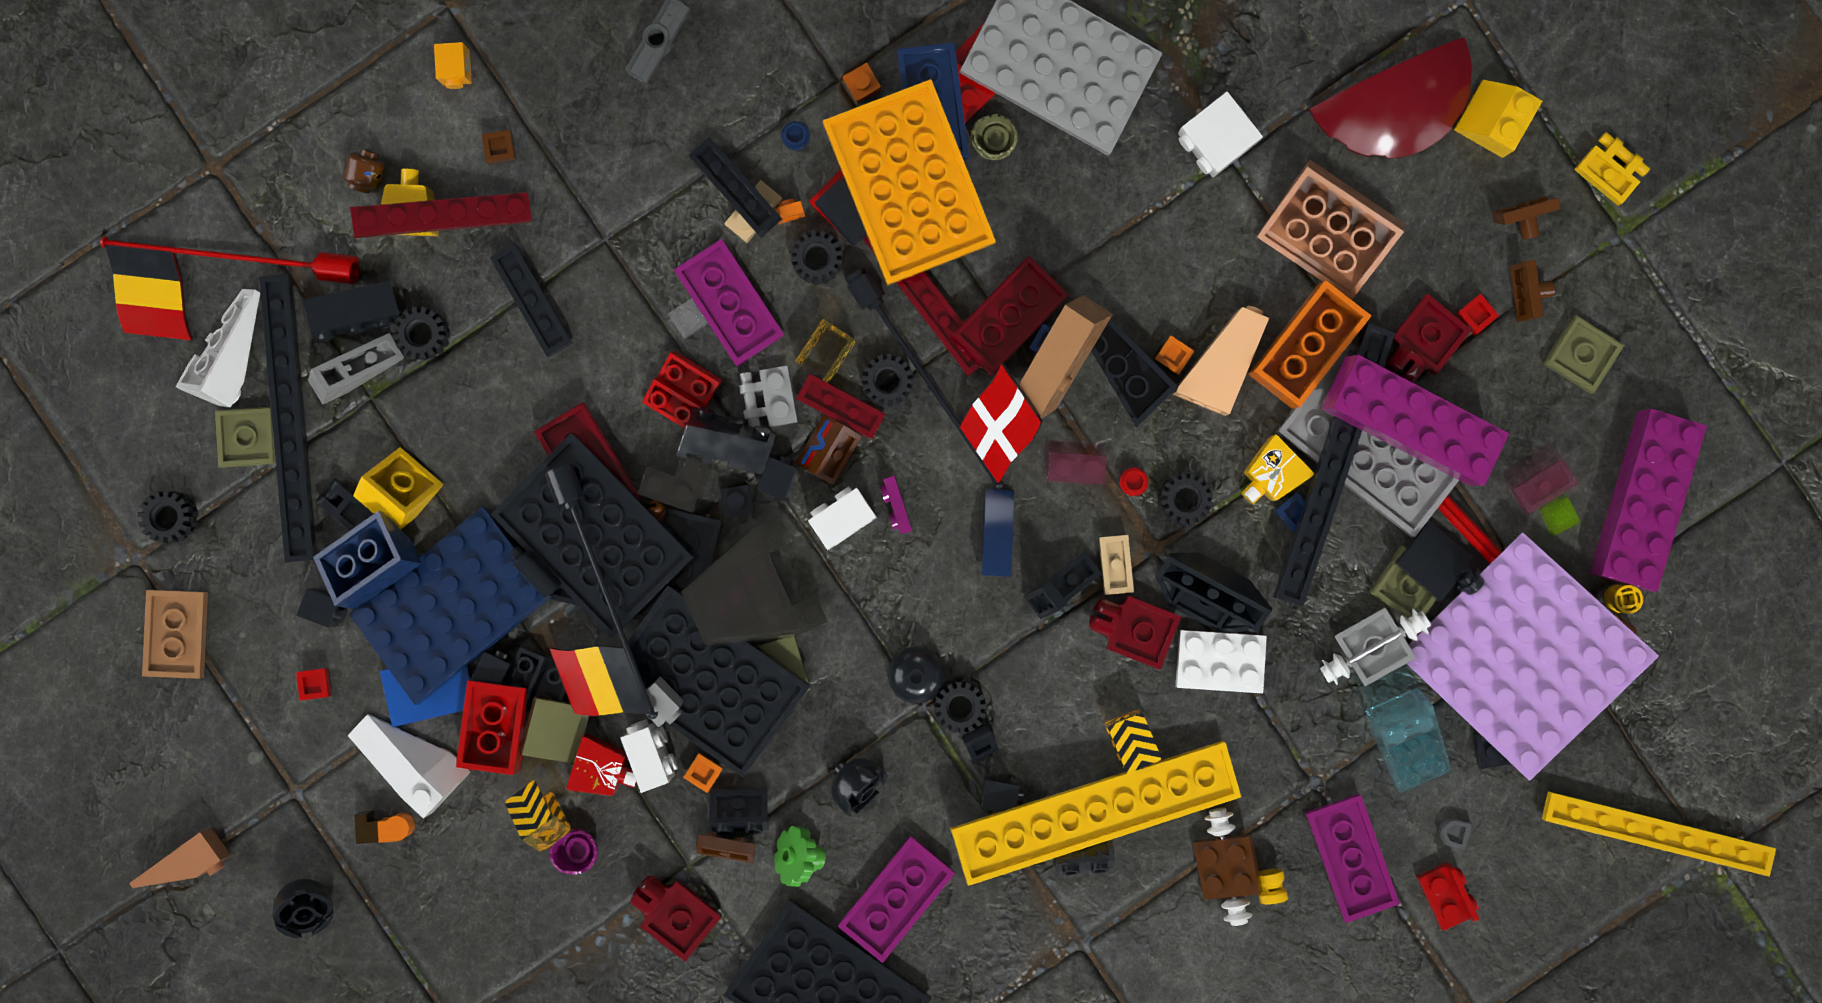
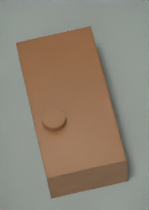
[1019,295,1113,418]

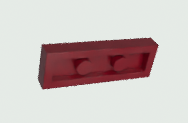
[796,374,886,440]

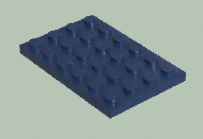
[349,506,553,705]

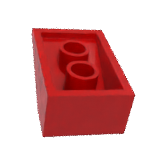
[456,680,527,775]

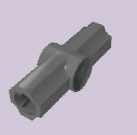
[625,0,690,84]

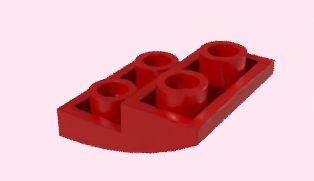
[642,350,722,429]

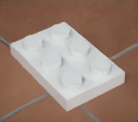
[1175,630,1267,693]

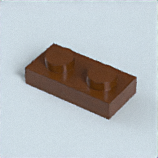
[696,833,756,863]

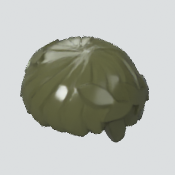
[971,114,1018,160]

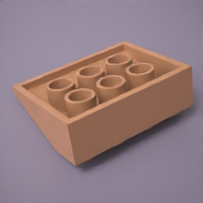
[1257,160,1405,300]

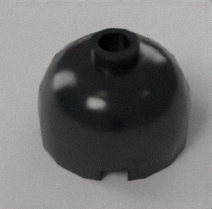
[887,646,945,704]
[831,758,888,817]
[272,879,334,938]

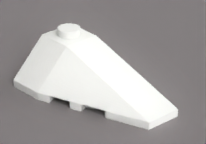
[176,289,260,407]
[348,714,471,818]

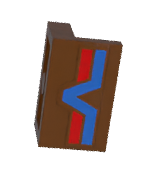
[795,415,862,485]

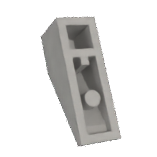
[308,333,404,404]

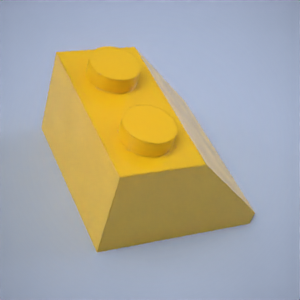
[1454,80,1543,158]
[353,447,443,530]

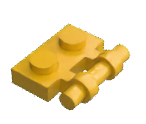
[1574,132,1650,206]

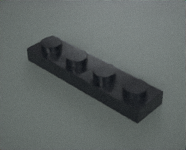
[688,137,782,238]
[489,243,573,357]

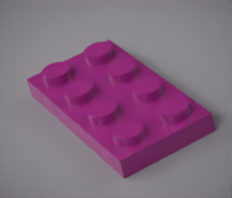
[674,239,785,367]
[1304,793,1400,923]
[838,835,955,963]

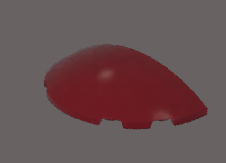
[1309,37,1472,159]

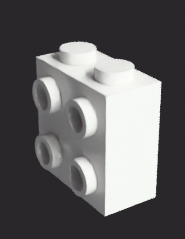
[1178,92,1263,178]
[621,719,678,793]

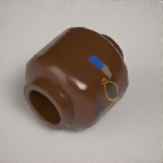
[342,148,385,194]

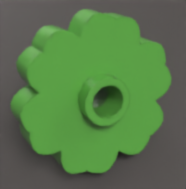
[774,826,826,887]

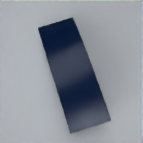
[981,489,1014,577]

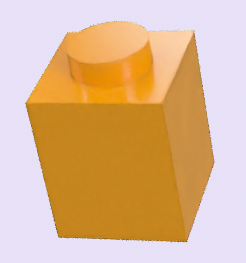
[434,42,472,89]

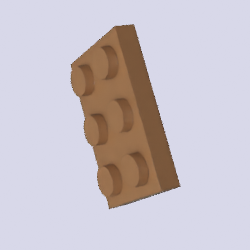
[142,590,208,679]

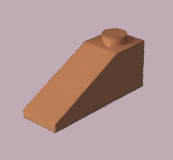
[129,828,231,888]

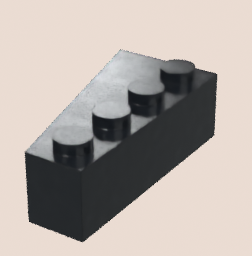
[1091,318,1178,428]

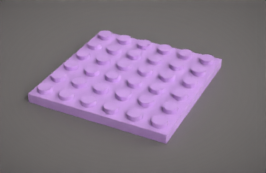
[1407,533,1659,781]

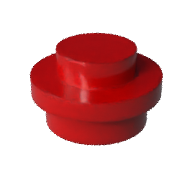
[1119,467,1148,496]

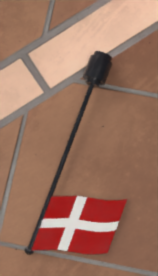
[845,267,1043,490]

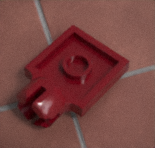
[1386,294,1472,383]
[1089,595,1181,670]
[630,875,722,962]

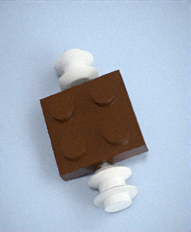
[1193,808,1263,926]

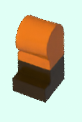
[354,810,415,844]

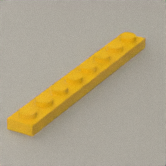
[1541,791,1776,877]

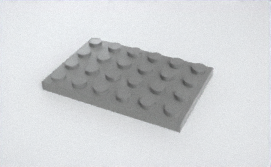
[959,0,1162,156]
[1276,343,1459,537]

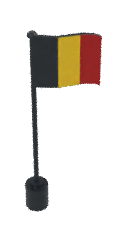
[544,464,658,719]

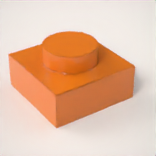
[842,63,881,104]
[774,199,805,225]
[1154,335,1194,376]
[683,752,724,793]

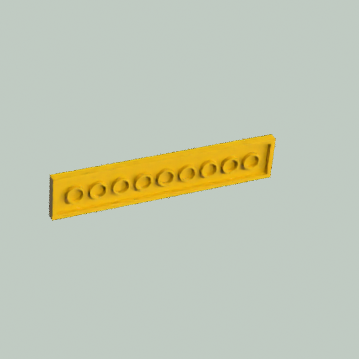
[950,741,1241,886]

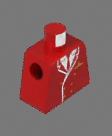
[566,733,637,796]

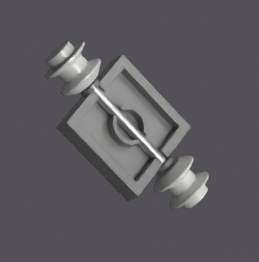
[1320,608,1431,687]

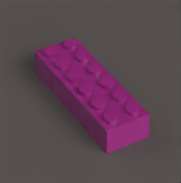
[1321,355,1509,486]
[1589,409,1707,592]

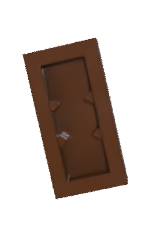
[1492,196,1560,239]
[1509,260,1555,322]

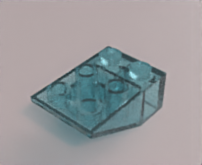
[1365,688,1452,794]

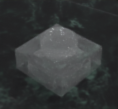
[668,299,708,339]

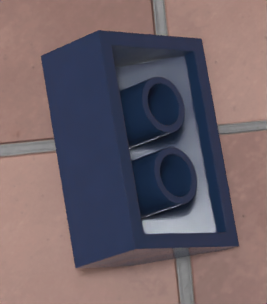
[313,511,422,609]

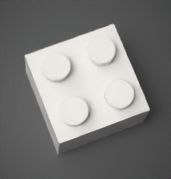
[808,487,877,550]

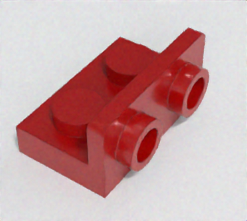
[1416,862,1479,931]

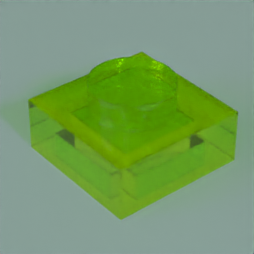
[1539,497,1580,535]

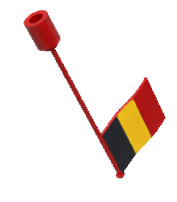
[100,237,360,341]

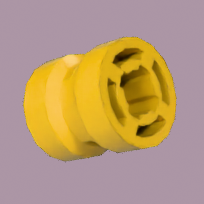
[1604,584,1643,614]
[1258,868,1288,904]

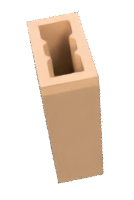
[1172,306,1269,416]

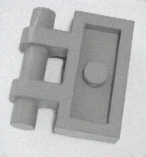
[739,366,798,427]

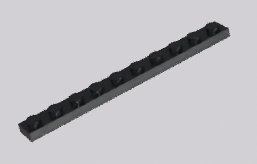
[259,274,317,563]
[1273,323,1395,607]

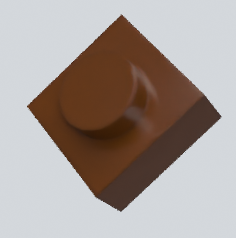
[481,130,517,165]

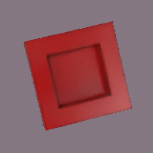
[1456,294,1499,335]
[296,668,332,701]

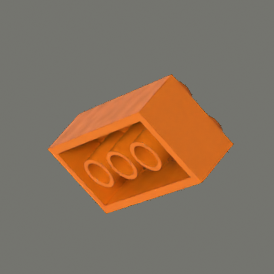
[1248,280,1371,409]

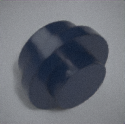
[781,121,810,151]

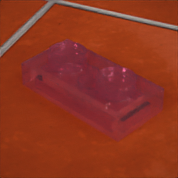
[1047,452,1107,485]
[1511,460,1578,514]

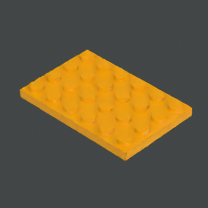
[823,79,996,286]

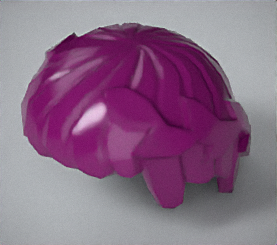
[549,828,599,875]

